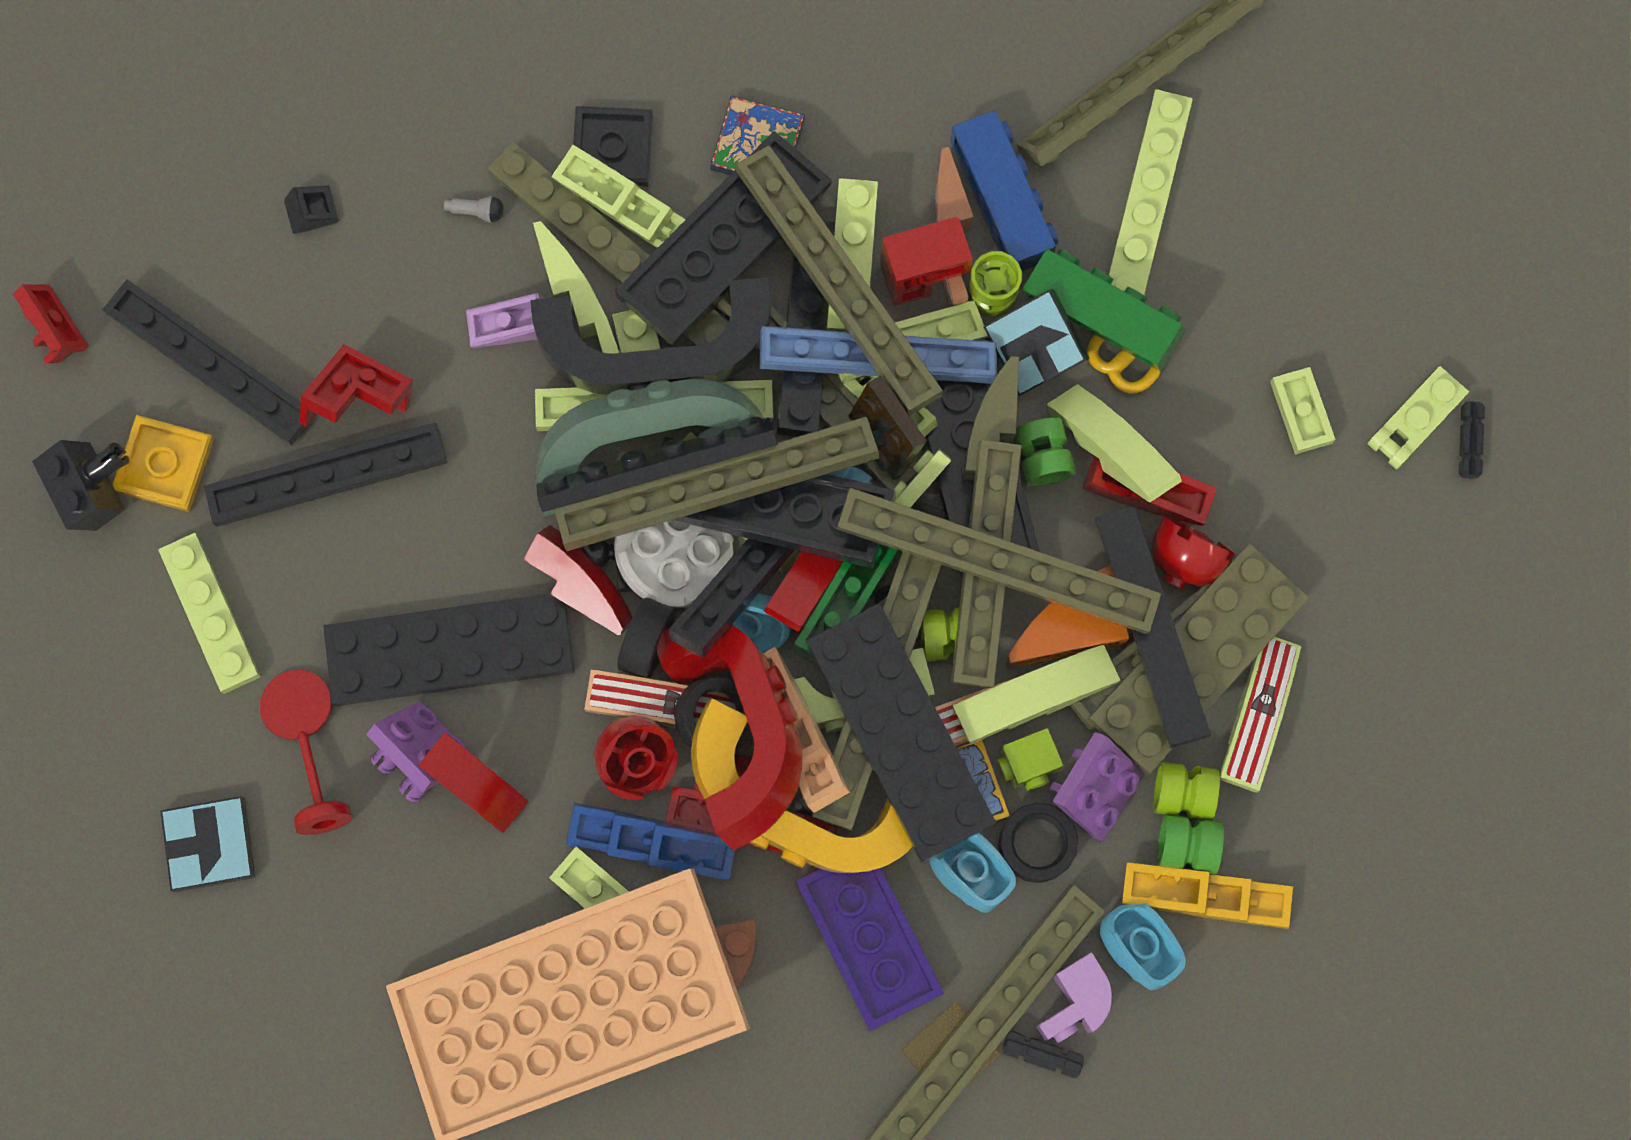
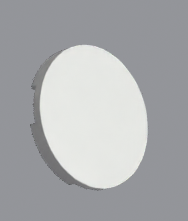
[614,520,734,609]

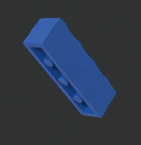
[950,110,1058,271]

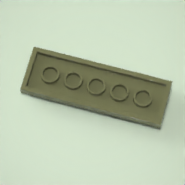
[1087,543,1309,775]

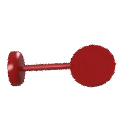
[260,669,352,835]

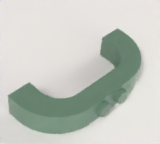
[536,379,764,517]

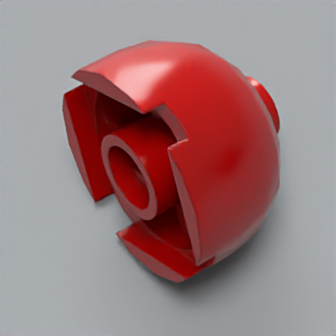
[1152,516,1236,589]
[593,715,679,800]

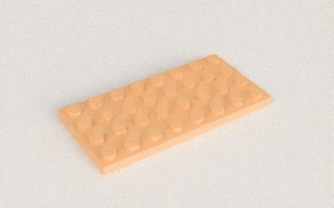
[386,868,750,1140]

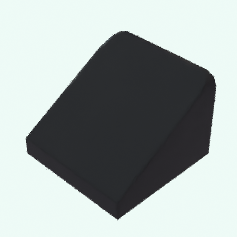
[284,185,339,234]

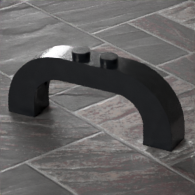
[530,277,771,395]

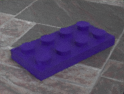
[796,868,944,1032]

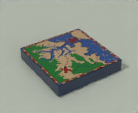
[710,96,805,175]

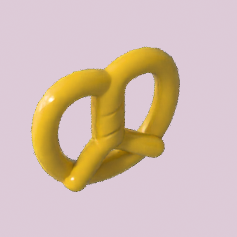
[1087,335,1161,394]

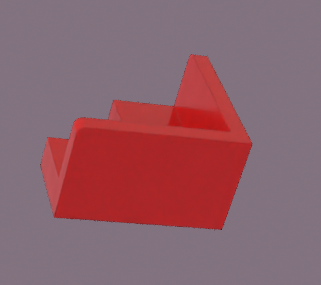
[880,217,973,306]
[299,344,413,427]

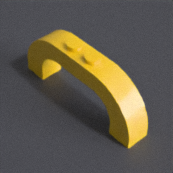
[691,699,913,873]

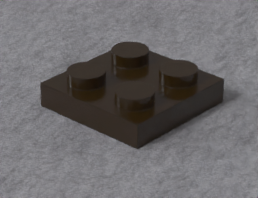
[848,375,927,479]

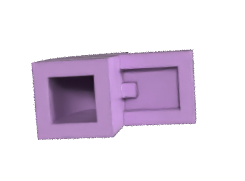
[1035,952,1112,1043]

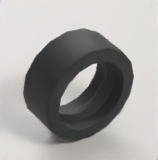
[617,598,675,679]
[674,676,752,750]
[998,803,1078,883]

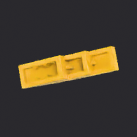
[1122,862,1293,929]

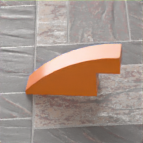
[1005,566,1129,670]

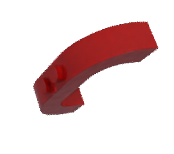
[656,625,803,851]

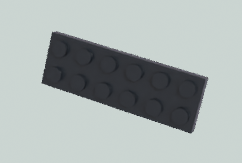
[615,131,832,347]
[925,380,1040,587]
[662,436,896,568]
[323,593,574,706]
[806,603,996,863]

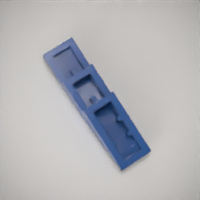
[566,802,735,880]

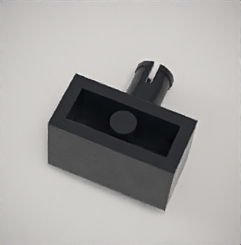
[32,440,129,531]

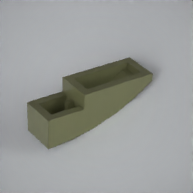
[963,356,1019,481]

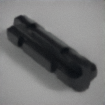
[1459,401,1485,479]
[1002,1031,1084,1078]

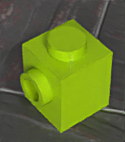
[996,728,1063,791]

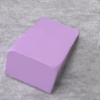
[466,293,545,349]

